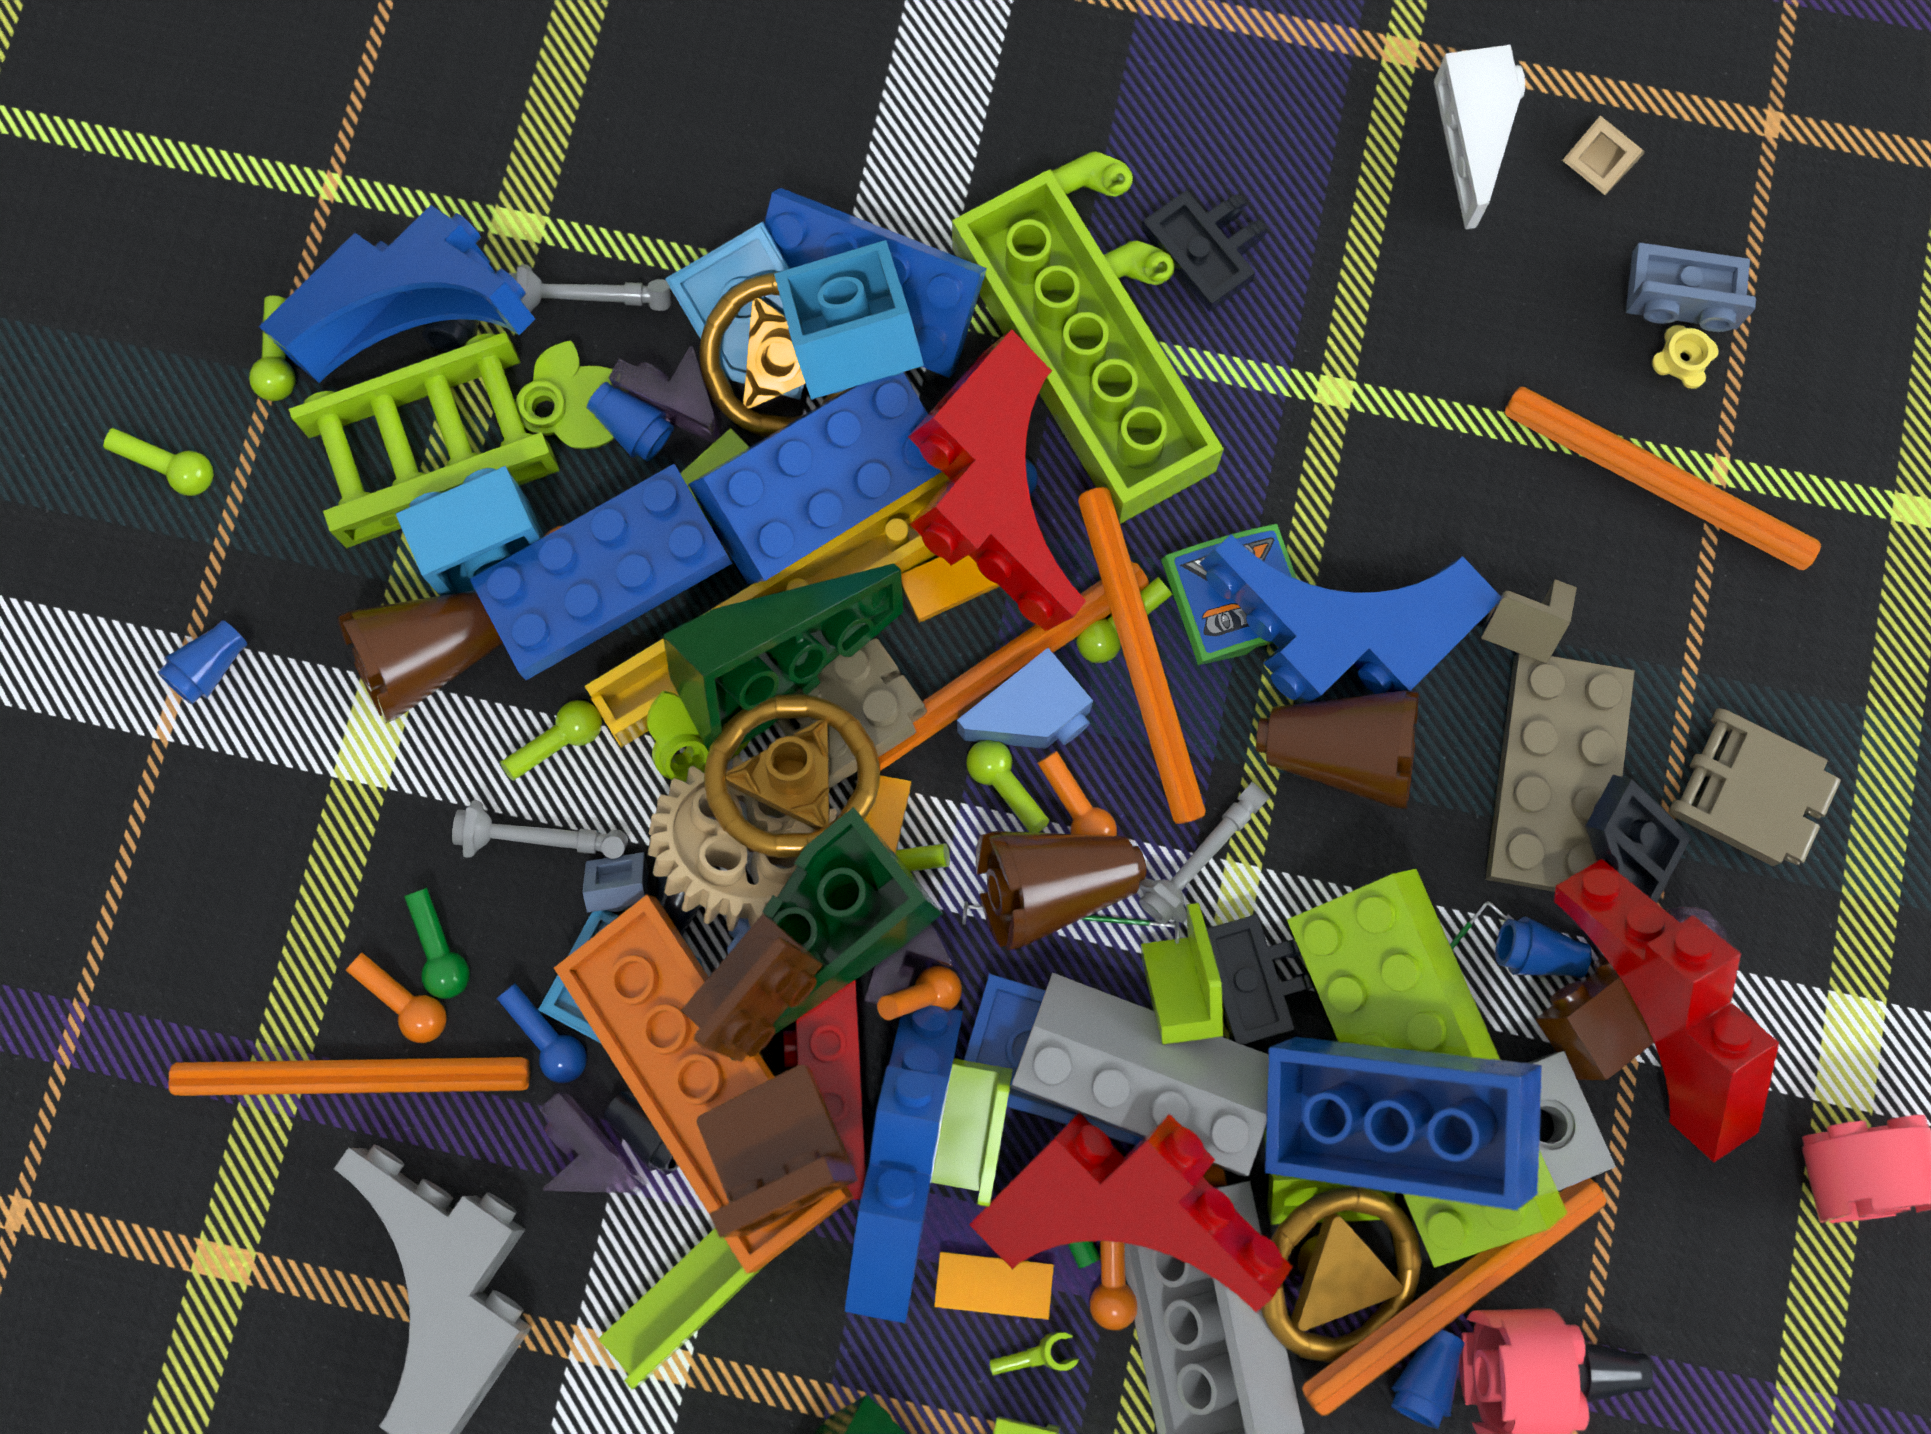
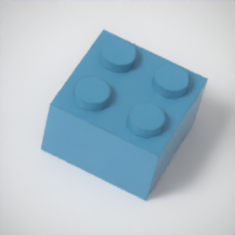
[774,240,924,400]
[396,466,544,596]

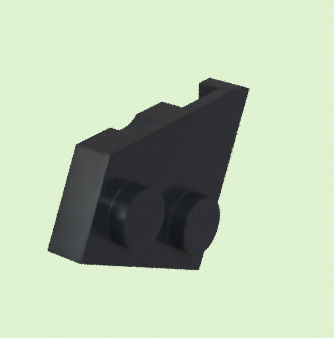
[1585,775,1692,903]

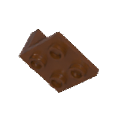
[681,914,823,1062]
[697,1064,858,1238]

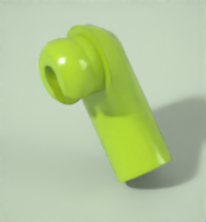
[1052,152,1133,196]
[1104,241,1175,285]

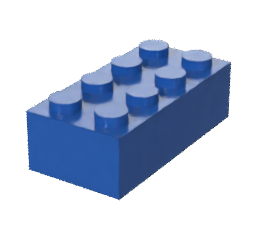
[688,372,942,584]
[1265,1037,1542,1210]

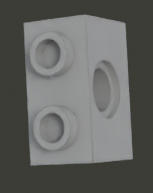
[1527,1051,1616,1191]

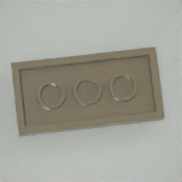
[1485,653,1635,892]

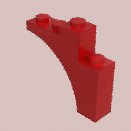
[908,329,1086,632]
[1554,858,1780,1162]
[969,1112,1292,1313]

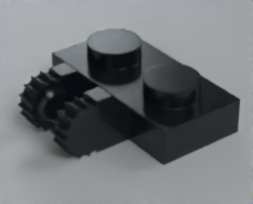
[1142,190,1268,313]
[1206,914,1315,1045]

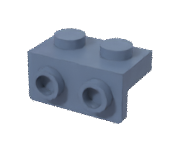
[1626,242,1756,332]

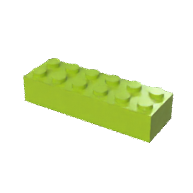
[952,169,1224,524]
[1287,868,1568,1268]

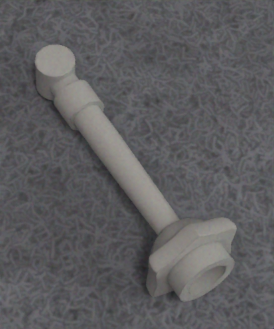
[508,264,671,312]
[1139,782,1270,924]
[452,800,628,859]

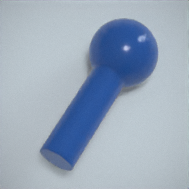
[496,983,587,1083]

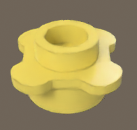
[1652,325,1718,389]

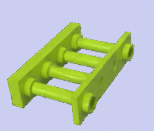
[289,332,560,548]

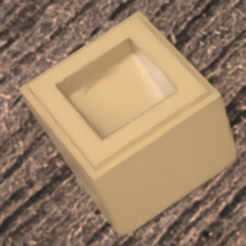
[1562,116,1645,195]

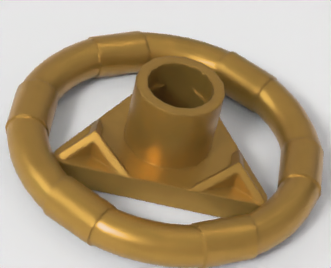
[699,272,849,437]
[704,694,880,858]
[1261,1186,1422,1362]

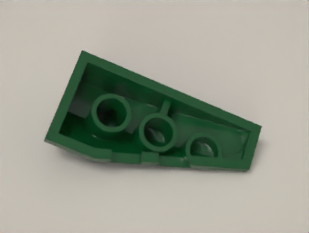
[663,563,903,752]
[731,807,943,1061]

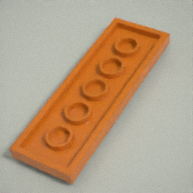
[554,895,853,1273]

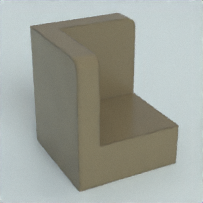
[1481,579,1577,664]

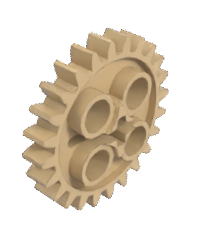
[648,755,837,931]

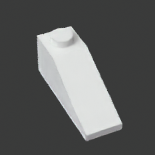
[1434,45,1525,229]

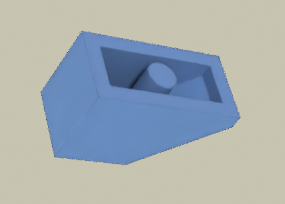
[957,648,1093,749]

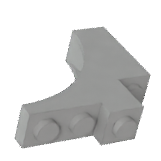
[334,1145,532,1434]

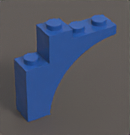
[259,205,535,383]
[1199,535,1501,703]
[845,1005,963,1323]

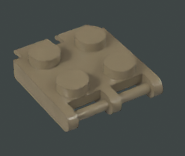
[776,639,927,789]
[1668,708,1841,866]

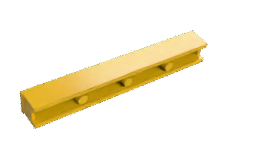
[585,472,949,748]

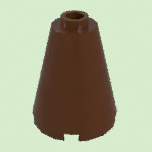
[337,590,503,723]
[1256,690,1419,809]
[975,831,1146,950]

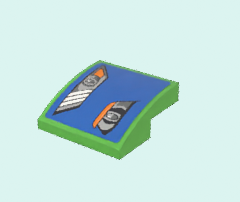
[1161,524,1297,665]

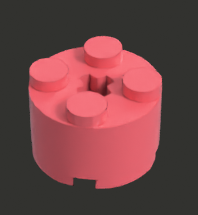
[1802,1115,1931,1223]
[1459,1308,1589,1434]

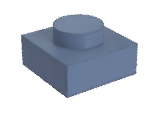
[582,852,649,913]

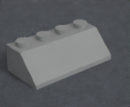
[1010,973,1269,1176]
[1125,1181,1305,1434]

